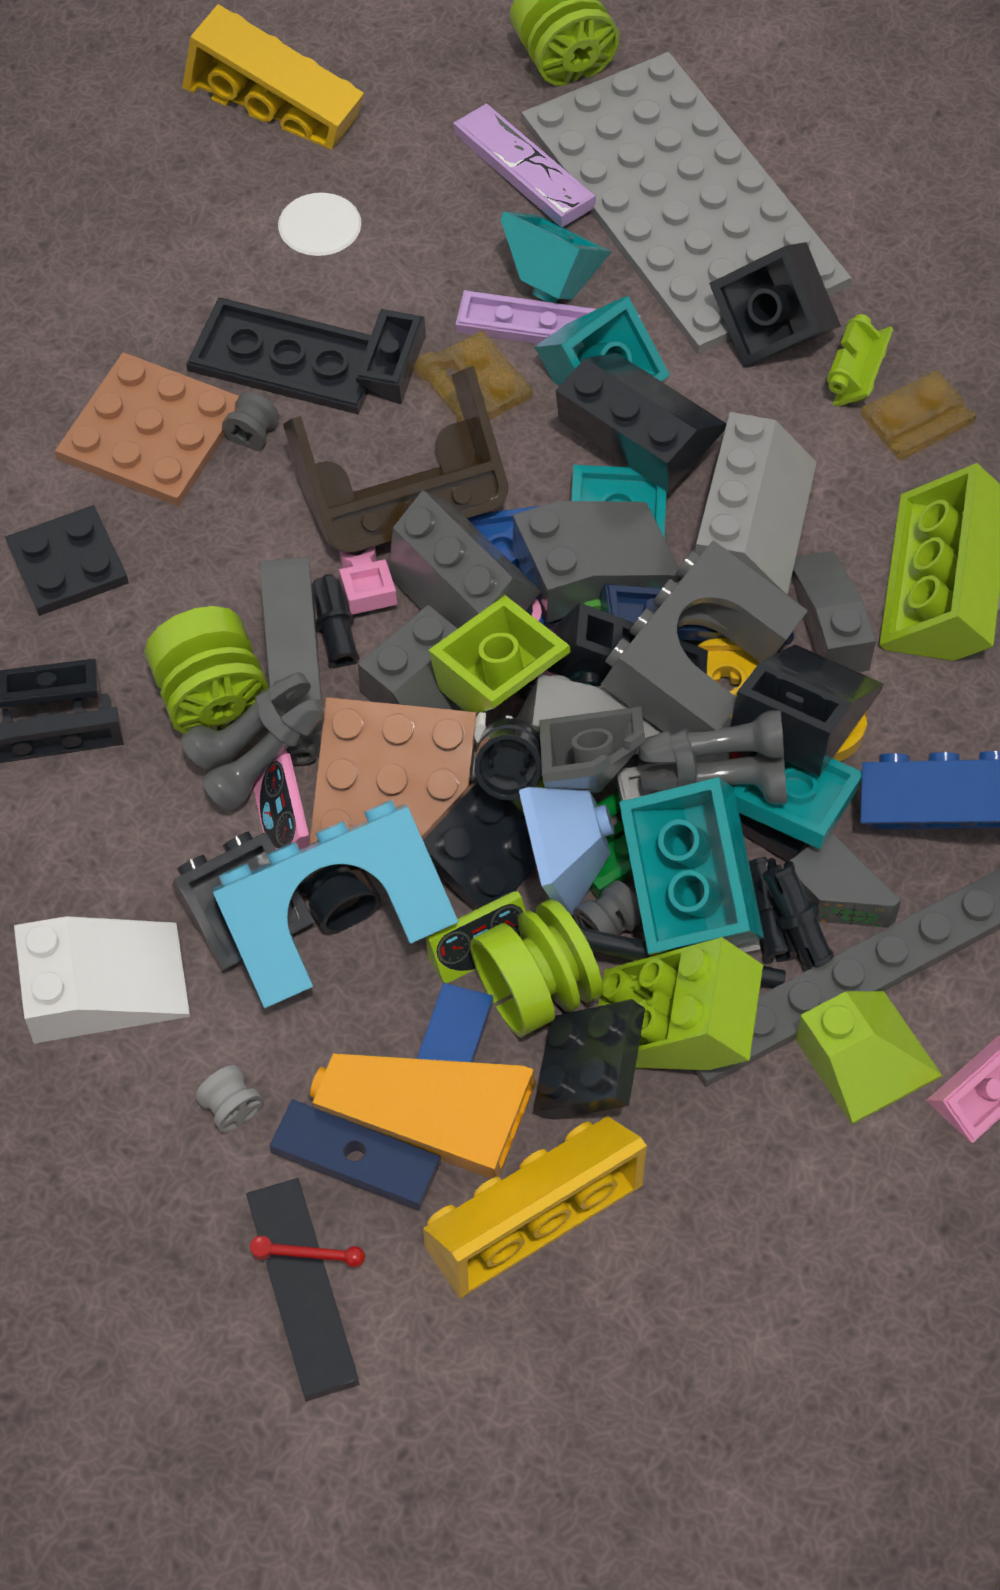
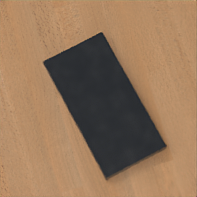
[186,297,371,415]

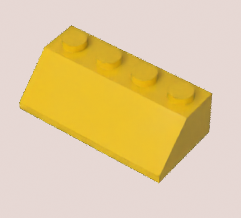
[423,1116,647,1299]

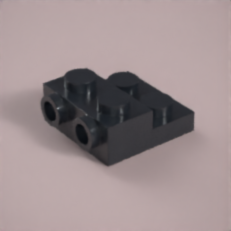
[172,831,315,972]

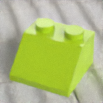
[429,595,571,713]

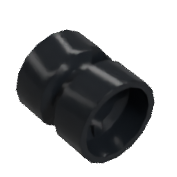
[475,718,542,800]
[297,841,381,934]

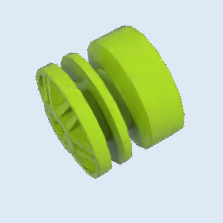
[510,0,620,86]
[144,606,269,734]
[470,898,603,1038]

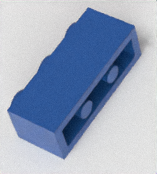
[861,751,1000,830]

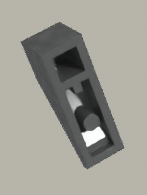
[792,551,876,672]

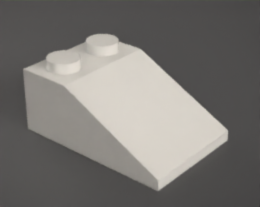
[14,916,190,1044]

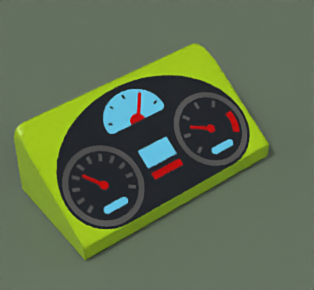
[426,891,526,983]

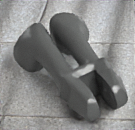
[181,672,325,811]
[639,710,787,805]

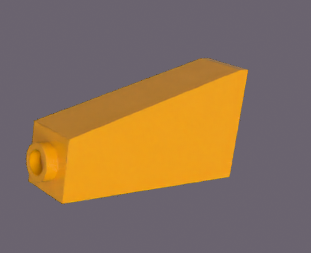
[310,1053,536,1179]

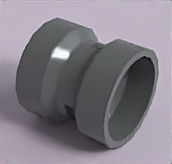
[573,880,642,935]

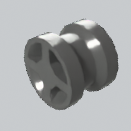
[222,392,280,451]

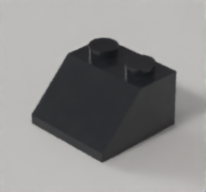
[709,242,841,367]

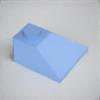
[519,787,614,915]

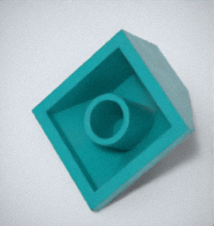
[500,211,612,303]
[534,296,670,386]

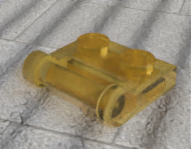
[414,330,533,422]

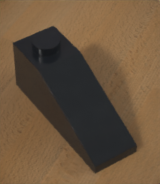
[547,603,708,687]

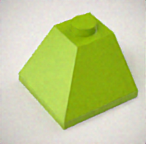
[795,991,942,1125]

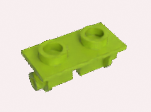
[827,314,893,407]

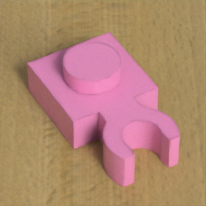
[339,546,398,614]

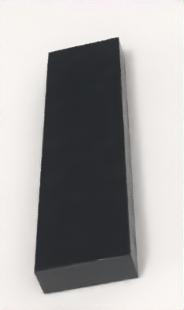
[246,1178,360,1402]

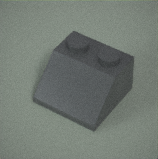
[358,605,464,711]

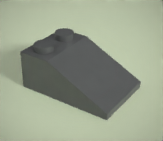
[513,501,682,623]

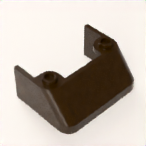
[283,366,508,553]

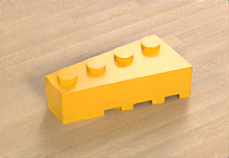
[182,4,364,150]

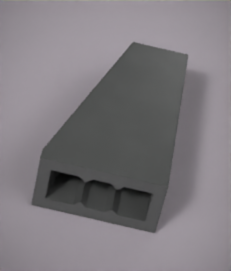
[259,557,324,765]

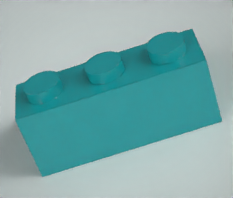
[619,777,764,955]

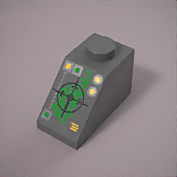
[790,832,901,928]

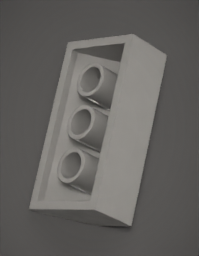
[695,412,817,595]

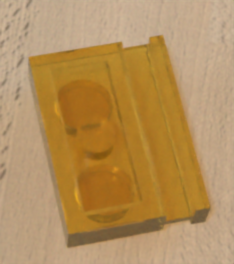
[861,370,976,461]

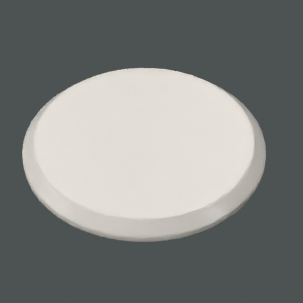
[278,193,361,256]

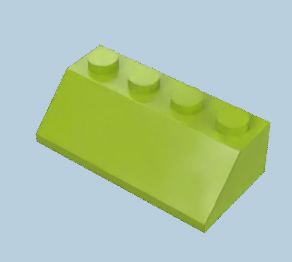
[879,463,1000,661]

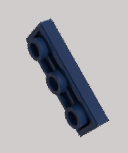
[269,1099,441,1211]

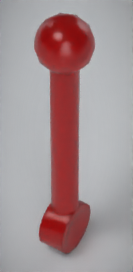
[250,1236,366,1268]

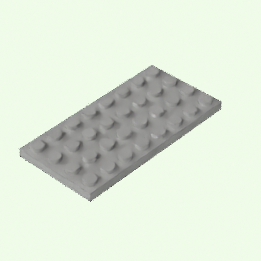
[521,52,852,354]

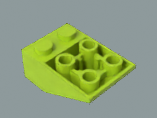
[598,937,763,1070]

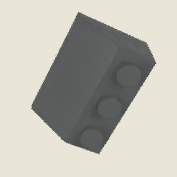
[389,490,541,629]

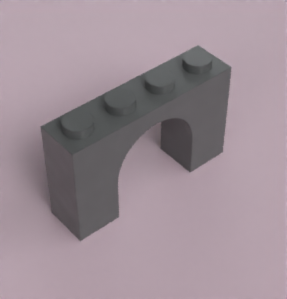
[601,540,808,734]

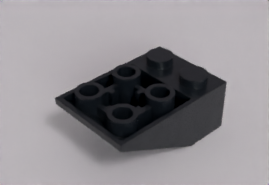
[730,644,884,777]

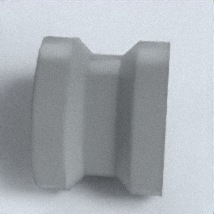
[195,1065,264,1133]

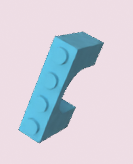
[213,800,458,1008]

